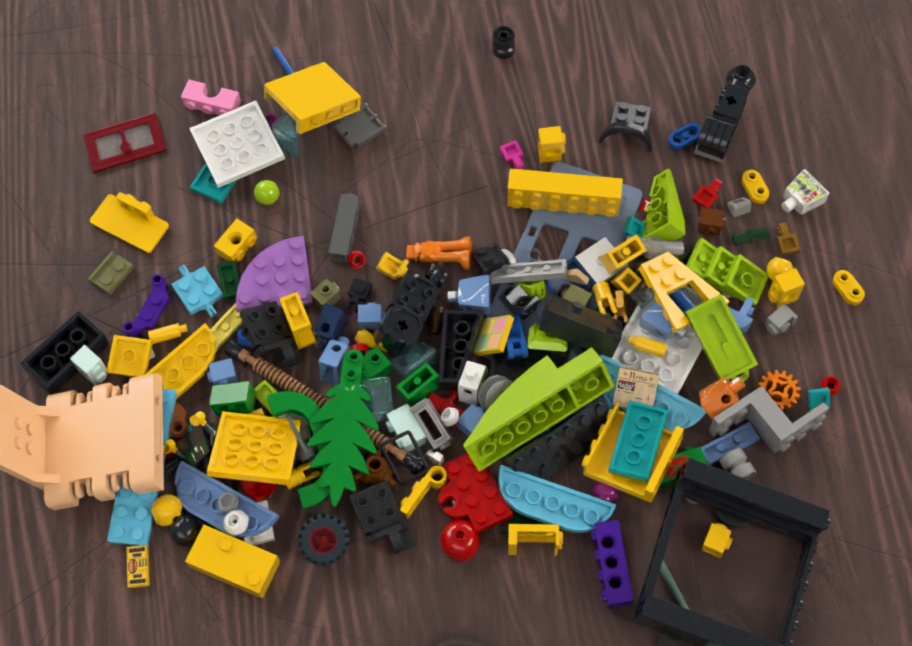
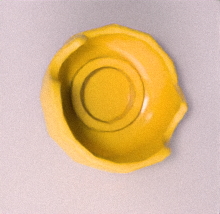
[151,494,183,526]

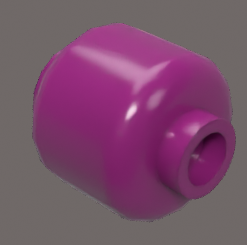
[593,480,620,503]

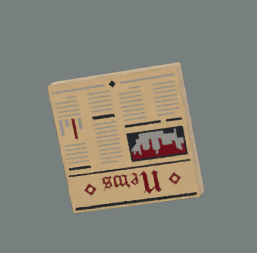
[613,366,660,408]

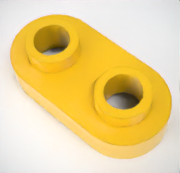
[741,170,769,204]
[832,270,865,305]

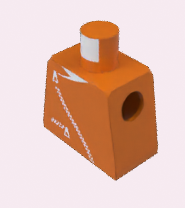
[699,377,745,420]

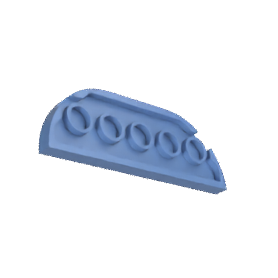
[175,461,280,538]

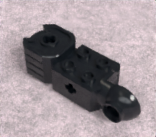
[694,65,756,163]
[373,260,448,356]

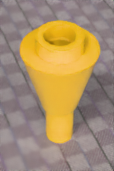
[354,328,388,353]

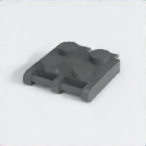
[335,103,388,149]

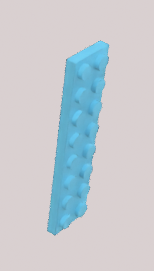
[107,389,177,546]

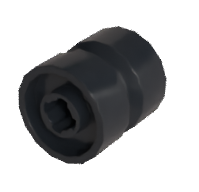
[492,26,515,59]

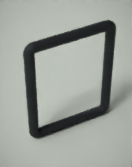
[380,430,430,485]

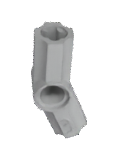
[626,235,684,260]

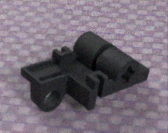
[239,301,300,369]
[349,480,415,554]

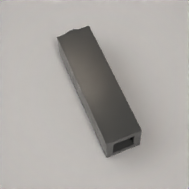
[328,193,361,263]

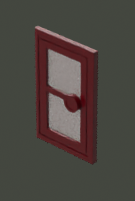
[83,112,167,173]

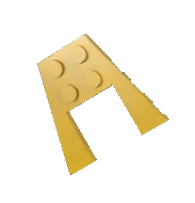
[639,252,730,333]

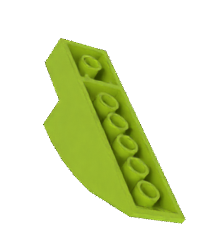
[463,347,615,472]

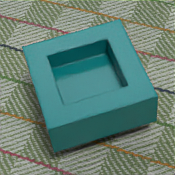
[622,216,645,237]
[808,388,830,411]

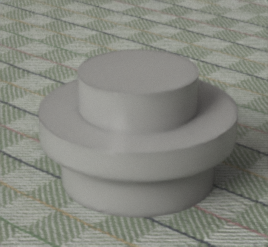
[218,492,239,513]

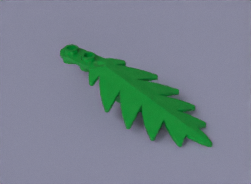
[307,349,379,508]

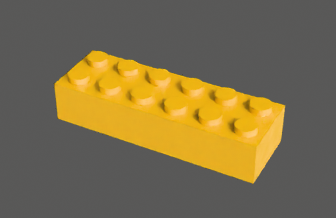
[507,169,623,217]

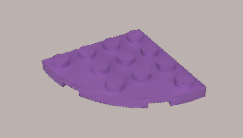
[236,236,313,312]

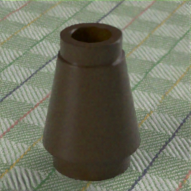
[428,306,446,335]

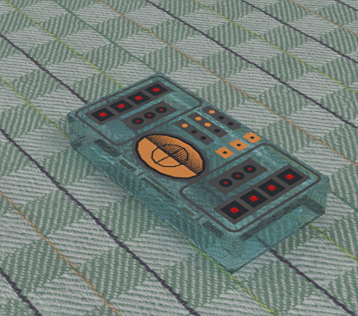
[629,280,655,309]

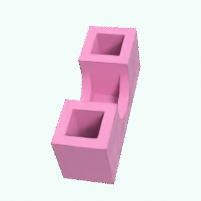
[181,80,241,116]

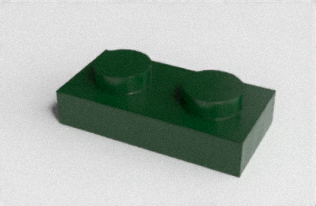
[216,260,240,301]

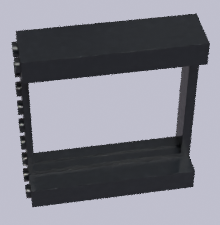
[632,458,831,646]

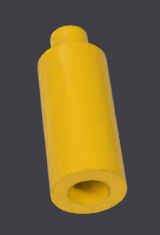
[148,323,188,344]
[628,335,668,358]

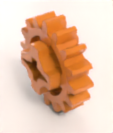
[757,370,801,411]

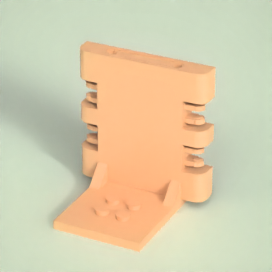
[0,373,164,510]

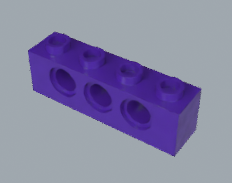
[590,520,633,609]

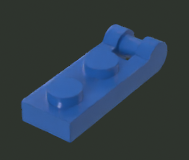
[506,315,528,359]

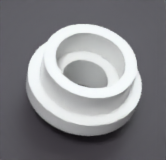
[441,407,459,427]

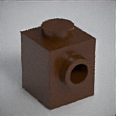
[697,207,726,236]

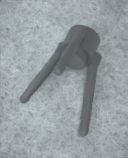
[287,416,317,463]

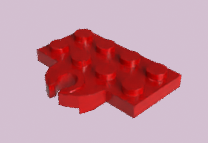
[439,453,513,533]

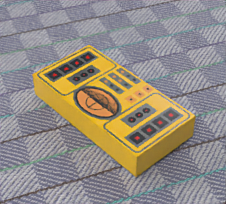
[127,545,150,589]

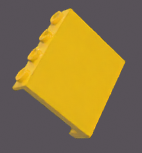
[264,62,361,134]
[582,403,684,503]

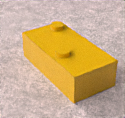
[185,525,280,599]

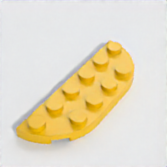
[122,323,216,399]

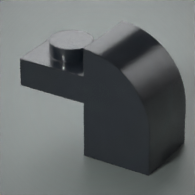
[498,284,541,320]

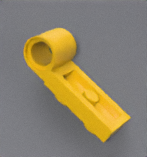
[399,466,447,520]

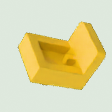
[376,252,409,281]

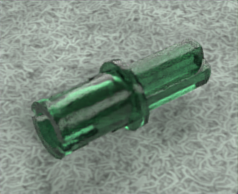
[731,227,770,246]

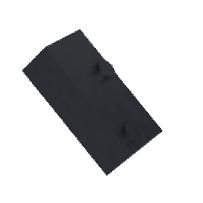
[539,294,622,358]
[20,311,109,395]

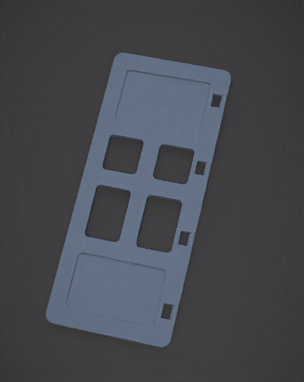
[481,162,643,361]

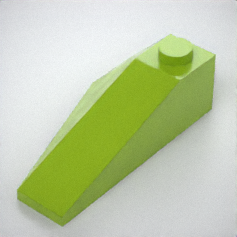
[642,168,685,241]

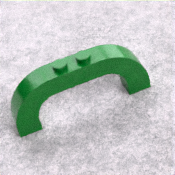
[267,391,330,511]

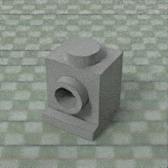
[765,304,798,336]

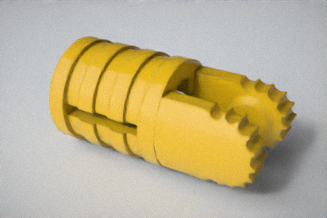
[592,282,617,315]
[286,460,321,490]

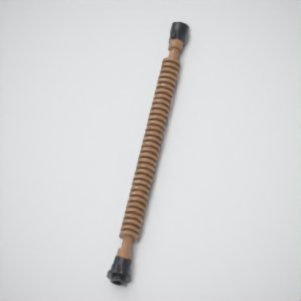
[224,339,425,474]

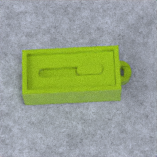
[684,294,758,382]

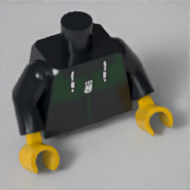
[163,411,218,471]

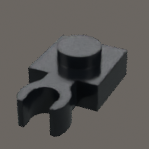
[347,278,372,312]

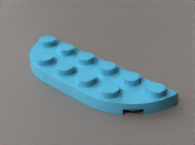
[600,354,706,431]
[498,465,616,533]

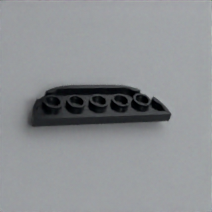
[504,395,608,478]

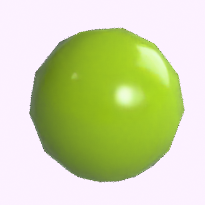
[254,180,280,206]

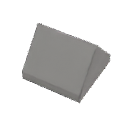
[727,197,751,218]

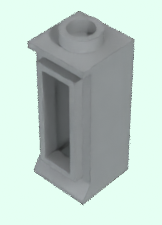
[409,398,454,451]

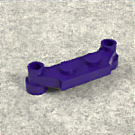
[123,274,171,338]

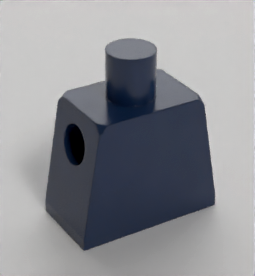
[314,303,349,352]

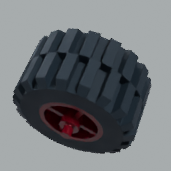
[298,513,350,566]

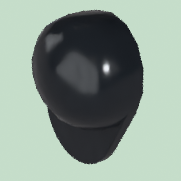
[169,515,215,547]

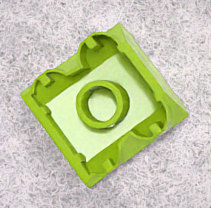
[527,322,567,352]

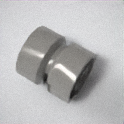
[719,448,757,480]

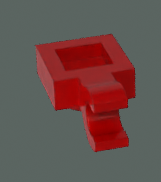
[692,178,722,208]

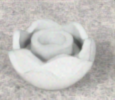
[224,509,249,535]

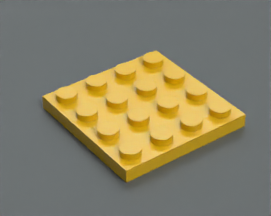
[207,411,301,485]

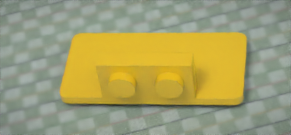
[90,192,169,253]

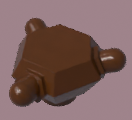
[352,446,396,487]

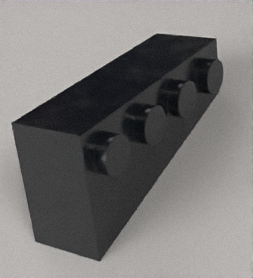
[439,310,484,391]

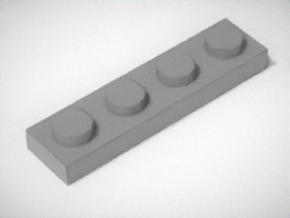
[490,259,567,284]

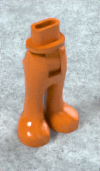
[406,236,472,270]

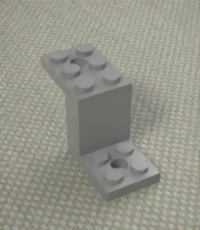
[708,386,829,454]

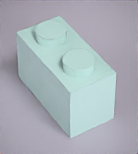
[70,345,108,386]
[385,404,426,452]

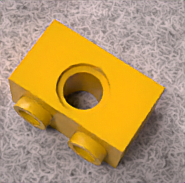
[537,126,566,163]
[214,219,257,263]
[599,234,647,274]
[768,268,805,308]

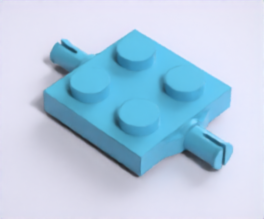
[171,265,224,318]

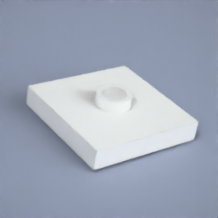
[575,237,628,283]

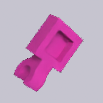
[500,140,524,170]

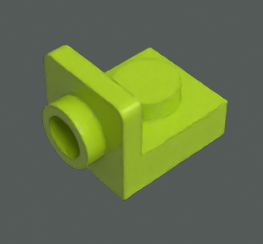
[515,280,547,300]

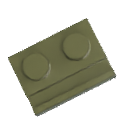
[88,251,134,296]

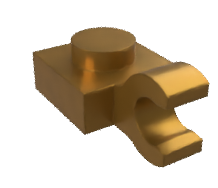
[776,222,801,257]
[613,290,629,325]

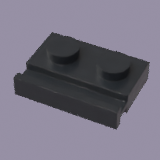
[471,243,510,275]

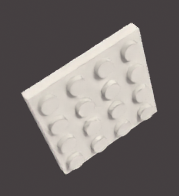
[190,100,285,188]

